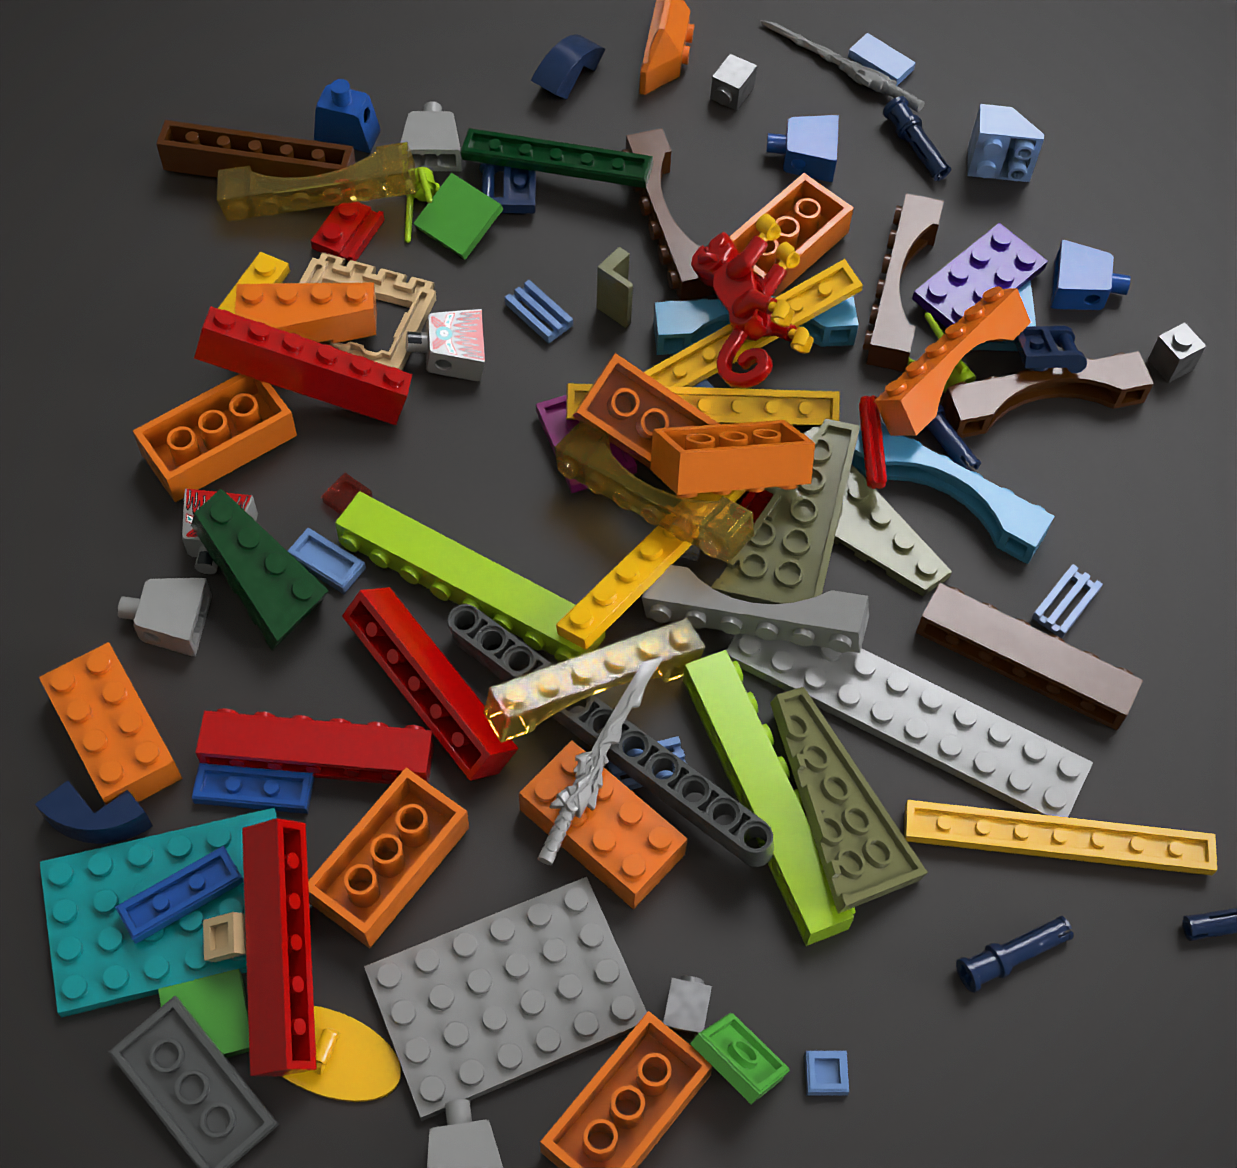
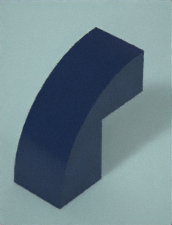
[530,34,606,99]
[35,781,153,844]

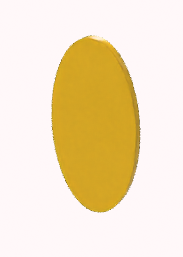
[281,1006,401,1102]

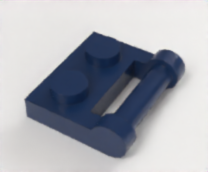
[479,162,536,213]
[1014,326,1087,373]

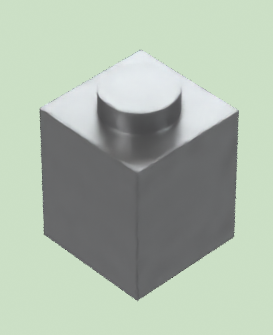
[710,54,757,111]
[1147,322,1206,383]
[663,975,712,1042]

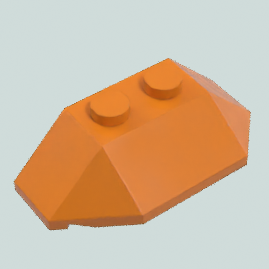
[639,0,695,95]

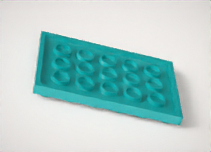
[40,808,278,1018]

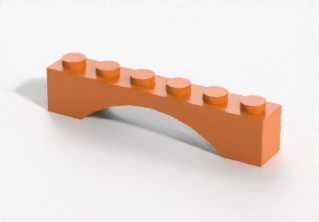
[875,287,1031,436]

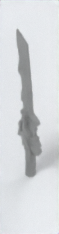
[760,20,925,113]
[538,656,664,866]

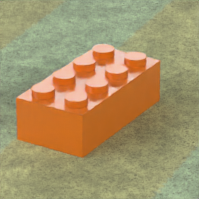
[729,173,854,297]
[572,353,719,468]
[132,374,297,502]
[650,420,815,498]
[39,642,183,805]
[519,740,688,910]
[308,767,469,949]
[540,1011,713,1168]

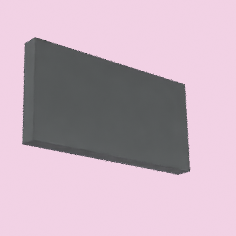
[108,996,279,1168]

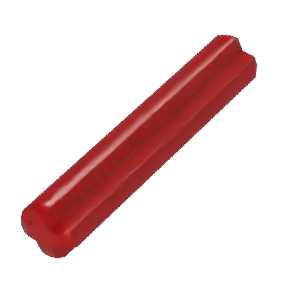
[859,395,887,489]

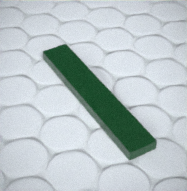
[460,128,654,188]

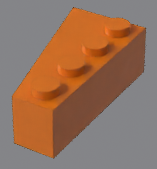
[235,282,377,344]

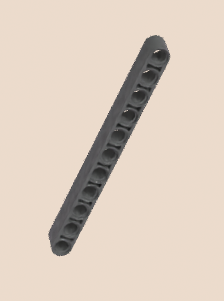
[447,604,774,867]

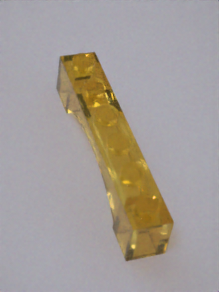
[217,142,416,221]
[554,421,754,564]
[484,618,705,743]

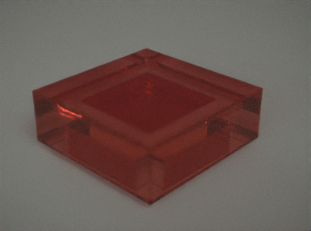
[322,473,372,514]

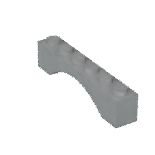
[642,565,869,653]

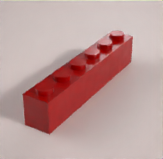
[194,306,413,425]
[342,587,519,781]
[195,708,434,784]
[242,818,317,1076]

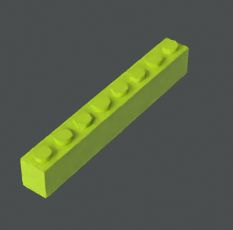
[335,491,606,671]
[683,650,855,946]

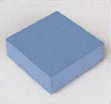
[804,1051,849,1095]

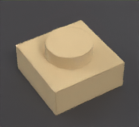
[203,912,246,962]

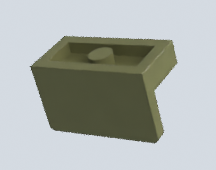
[596,247,633,328]

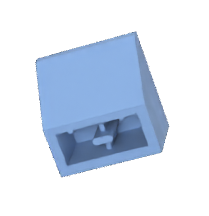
[967,104,1044,182]

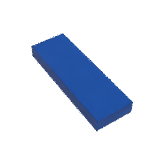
[191,763,314,814]
[115,846,244,944]

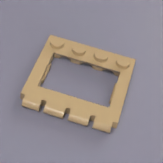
[299,253,436,370]

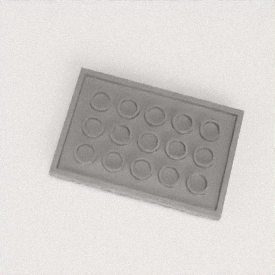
[364,877,647,1121]

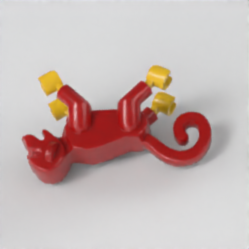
[691,214,814,388]

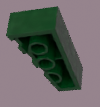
[191,489,329,651]

